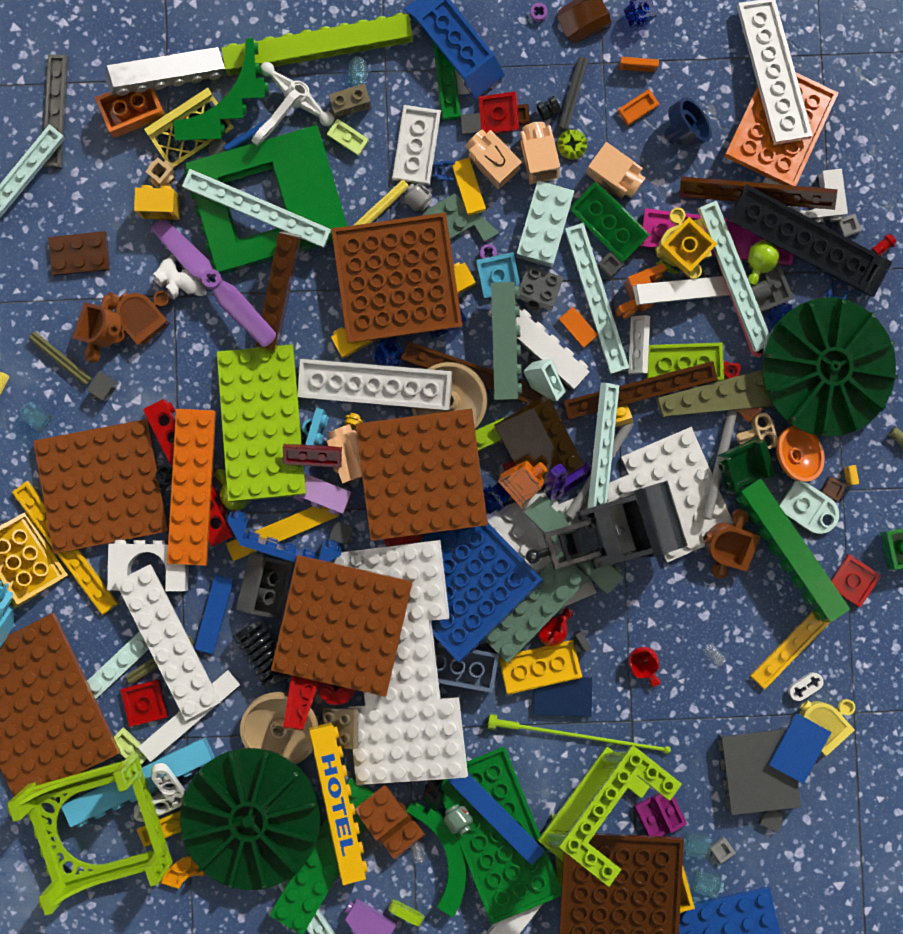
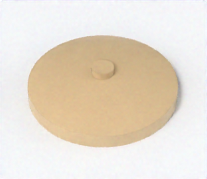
[411,362,488,429]
[240,692,318,764]

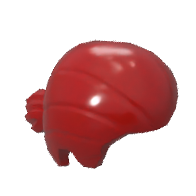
[539,608,574,647]
[628,647,661,687]

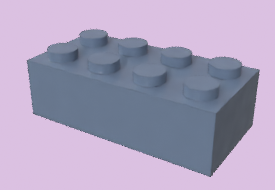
[434,641,499,693]

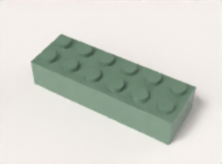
[484,551,589,663]

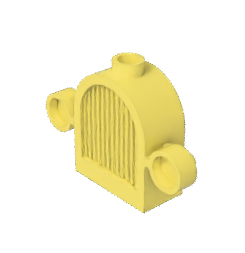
[655,208,712,279]
[799,699,855,756]

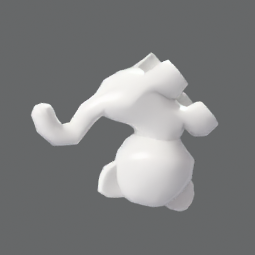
[153,254,207,300]

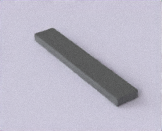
[43,54,69,169]

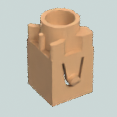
[520,122,560,184]
[465,129,522,190]
[586,142,646,199]
[326,425,362,484]

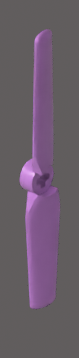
[151,219,276,347]

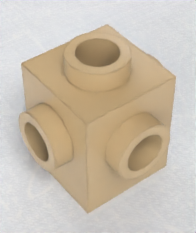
[145,157,176,187]

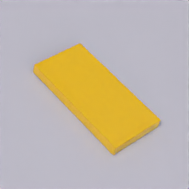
[499,640,582,695]

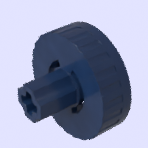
[664,97,712,149]

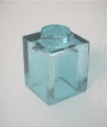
[19,401,53,432]
[683,832,712,859]
[692,869,724,898]

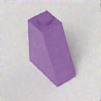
[345,898,396,934]

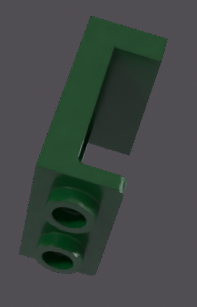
[717,438,775,494]

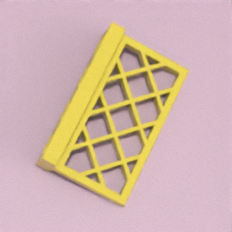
[144,88,234,167]

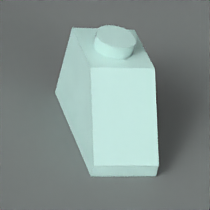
[523,358,566,401]

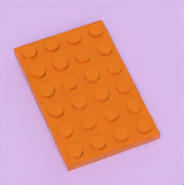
[724,72,838,186]

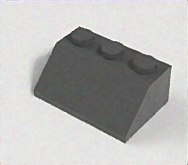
[236,553,293,619]

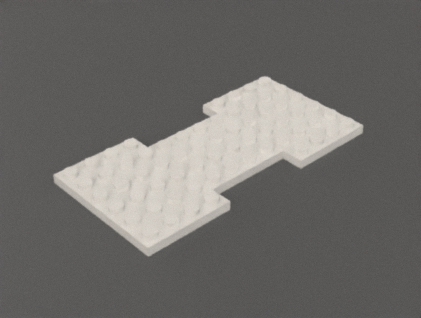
[487,427,734,608]
[331,540,468,785]

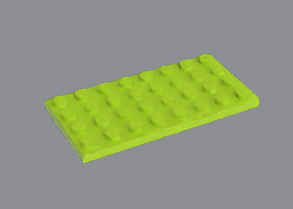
[217,344,306,503]

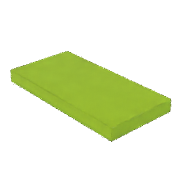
[646,342,724,382]

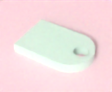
[779,480,839,534]

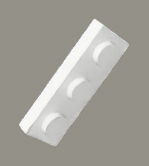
[628,315,650,374]

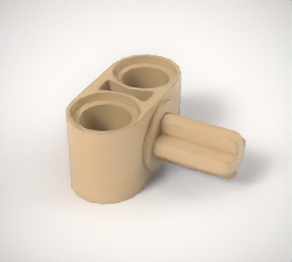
[736,413,778,449]

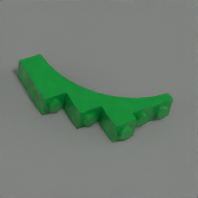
[173,38,269,141]

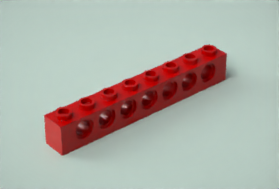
[143,399,235,547]

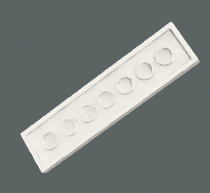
[737,0,813,145]
[298,359,452,410]
[115,564,221,721]

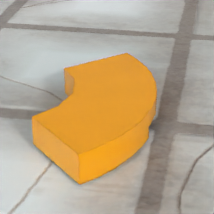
[161,856,205,889]

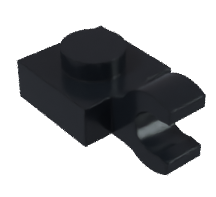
[422,779,445,810]

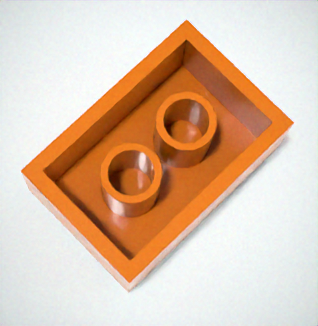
[95,88,166,139]

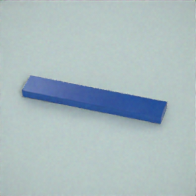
[448,773,545,865]

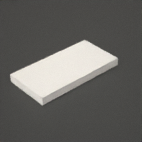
[392,105,441,186]

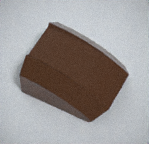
[557,0,612,44]

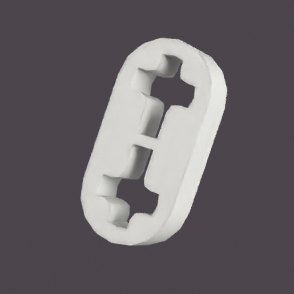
[788,672,823,701]

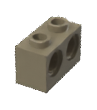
[329,83,372,119]

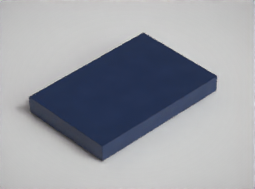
[533,677,592,717]

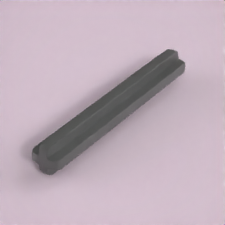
[558,57,588,130]

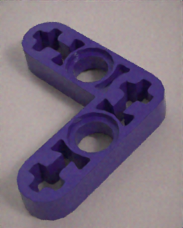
[545,462,592,501]

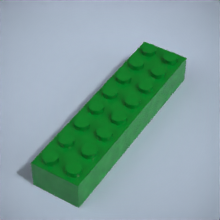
[735,478,850,622]

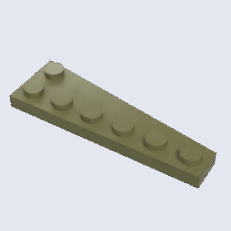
[656,370,773,418]

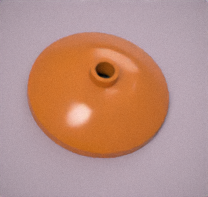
[777,426,825,482]

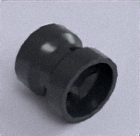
[536,96,561,121]
[156,466,173,485]

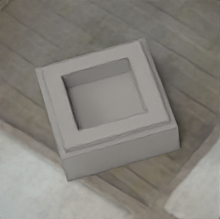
[836,214,861,237]
[708,836,736,864]

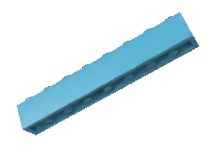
[61,737,215,828]

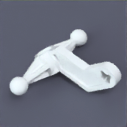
[251,62,334,146]

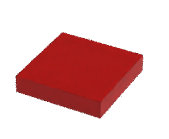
[479,91,520,134]
[831,554,881,608]
[120,679,168,727]

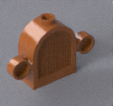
[114,291,170,347]
[72,292,121,363]
[703,509,761,579]

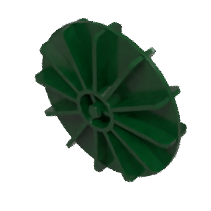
[760,297,898,437]
[180,748,321,890]

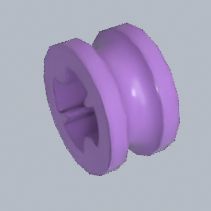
[531,3,548,22]
[480,244,497,259]

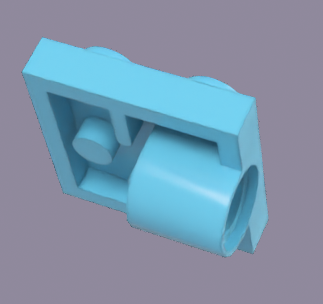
[302,408,329,446]

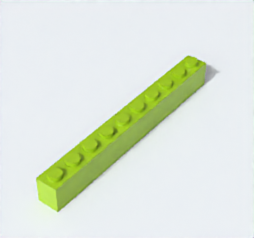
[221,13,413,76]

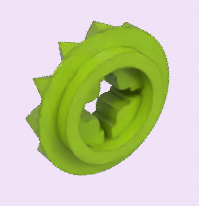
[557,129,588,160]

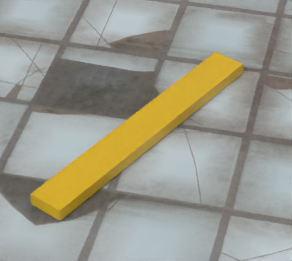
[12,481,119,615]

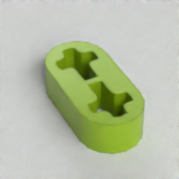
[388,900,425,926]

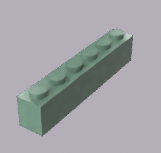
[491,282,522,400]
[523,496,624,594]

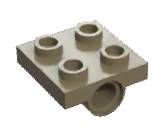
[322,707,358,749]

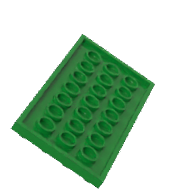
[441,746,561,925]

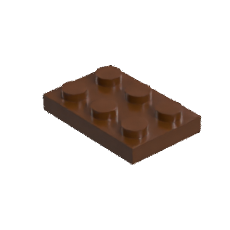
[48,231,110,276]

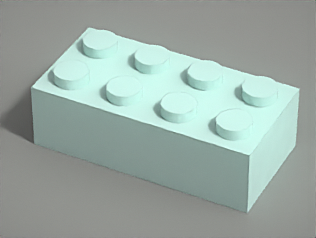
[516,180,574,268]

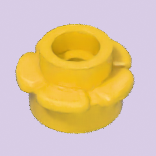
[344,413,363,429]

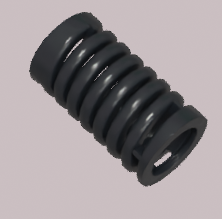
[232,618,289,690]

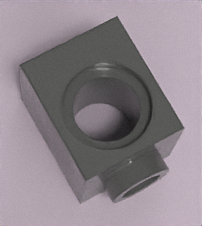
[87,371,119,402]

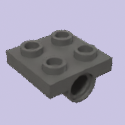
[747,263,794,312]
[518,265,564,311]

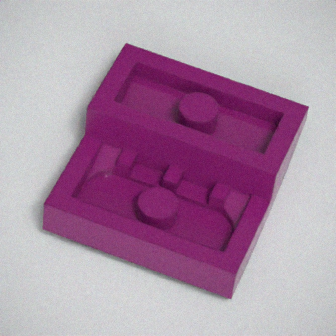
[633,793,687,836]

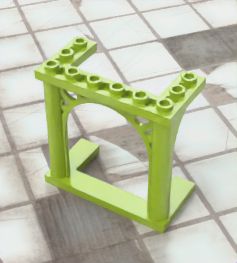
[537,745,682,887]
[7,753,173,916]

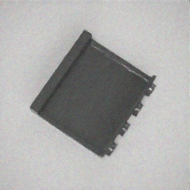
[716,727,801,815]

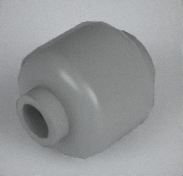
[404,183,432,212]

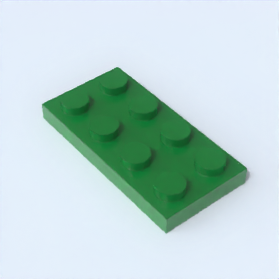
[570,181,650,263]

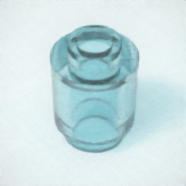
[349,57,368,87]

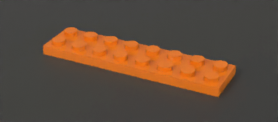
[167,409,216,566]

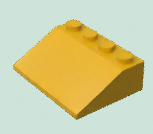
[0,512,68,610]

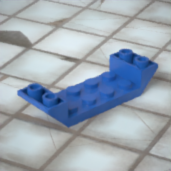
[404,0,505,99]
[227,510,341,563]

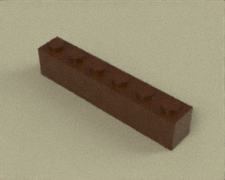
[256,231,302,351]

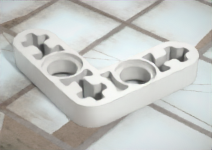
[134,763,186,822]

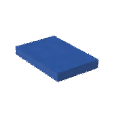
[768,713,831,784]

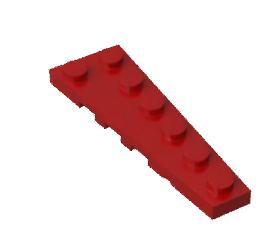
[283,675,319,731]

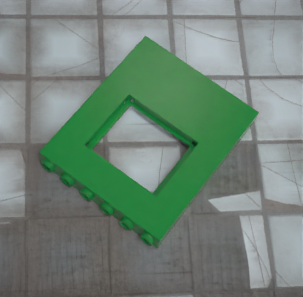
[184,125,347,275]

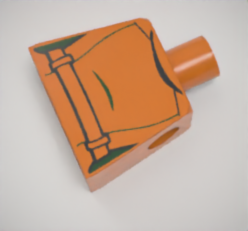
[498,461,547,508]

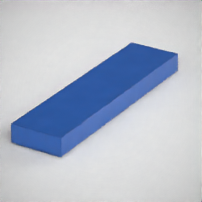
[194,575,234,654]

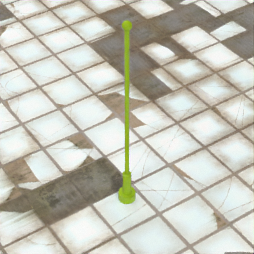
[487,714,671,754]

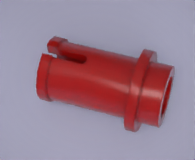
[871,234,897,256]

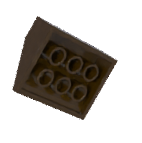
[494,396,584,486]

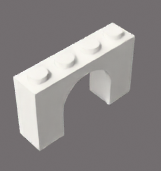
[762,169,848,223]
[107,540,189,591]

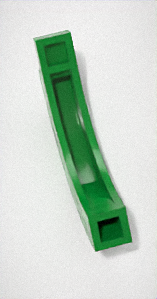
[406,801,466,918]

